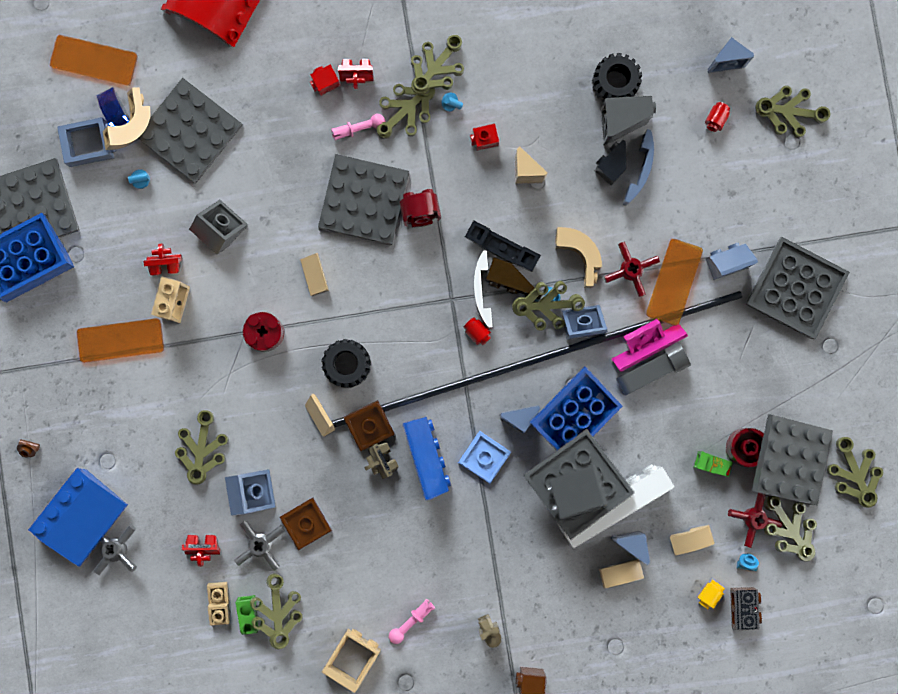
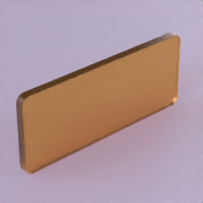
[50,35,138,86]
[646,239,703,326]
[77,318,164,363]

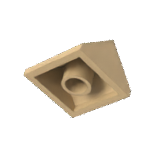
[515,146,548,183]

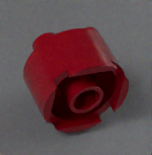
[400,189,441,227]
[243,312,284,352]
[726,428,764,467]

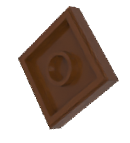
[343,400,395,452]
[279,497,332,551]

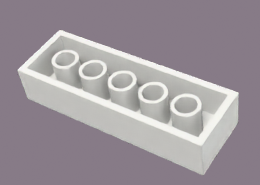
[558,465,674,548]

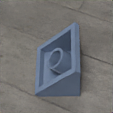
[707,37,754,73]
[562,305,608,340]
[499,406,540,433]
[610,531,650,565]

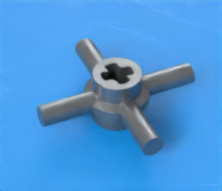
[234,520,286,571]
[94,525,137,575]

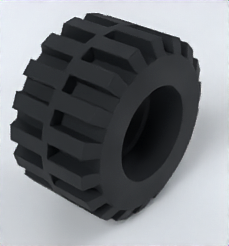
[592,53,642,102]
[321,339,371,388]

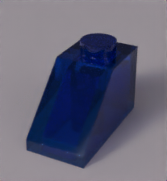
[96,87,130,126]

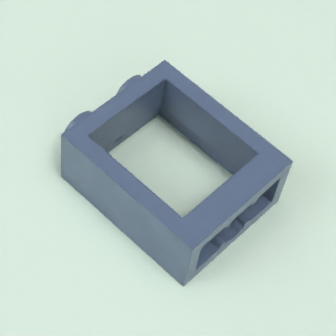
[57,117,116,167]

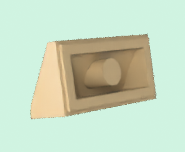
[300,253,329,296]
[305,394,335,437]

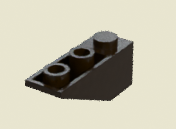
[486,257,542,301]

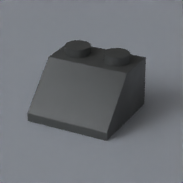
[189,200,248,255]

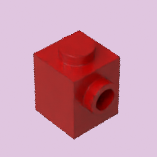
[310,64,341,96]
[470,123,499,151]

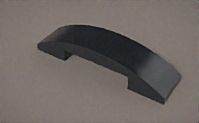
[465,220,541,272]

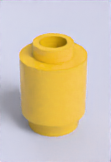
[698,580,725,609]

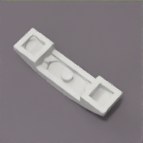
[474,251,492,329]

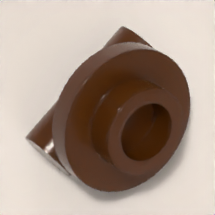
[17,439,40,458]

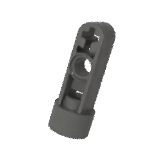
[616,342,691,396]

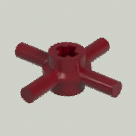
[604,241,660,297]
[728,492,782,548]

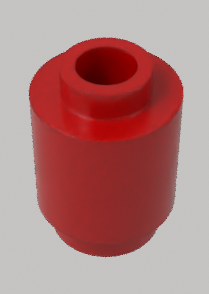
[705,102,730,132]
[463,317,491,346]

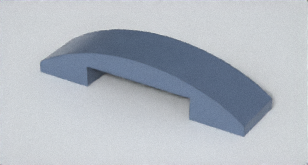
[623,129,654,206]

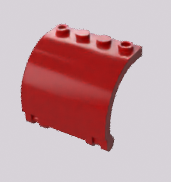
[160,0,260,47]

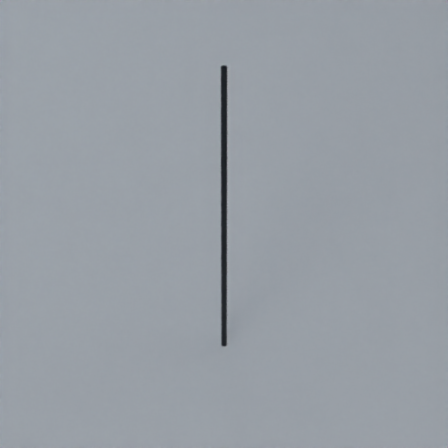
[331,291,742,428]

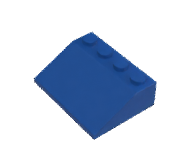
[0,213,74,302]
[530,366,623,451]
[403,417,451,500]
[28,468,128,567]

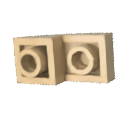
[670,525,715,555]
[599,559,644,588]
[207,582,230,626]

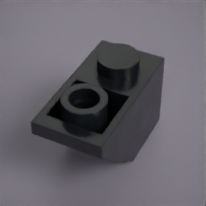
[595,139,627,185]

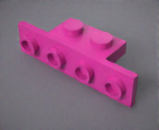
[612,319,688,372]

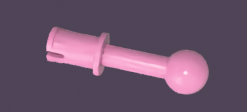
[331,114,385,140]
[389,599,435,644]

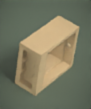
[151,277,190,323]
[322,629,381,693]

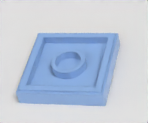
[458,431,511,484]

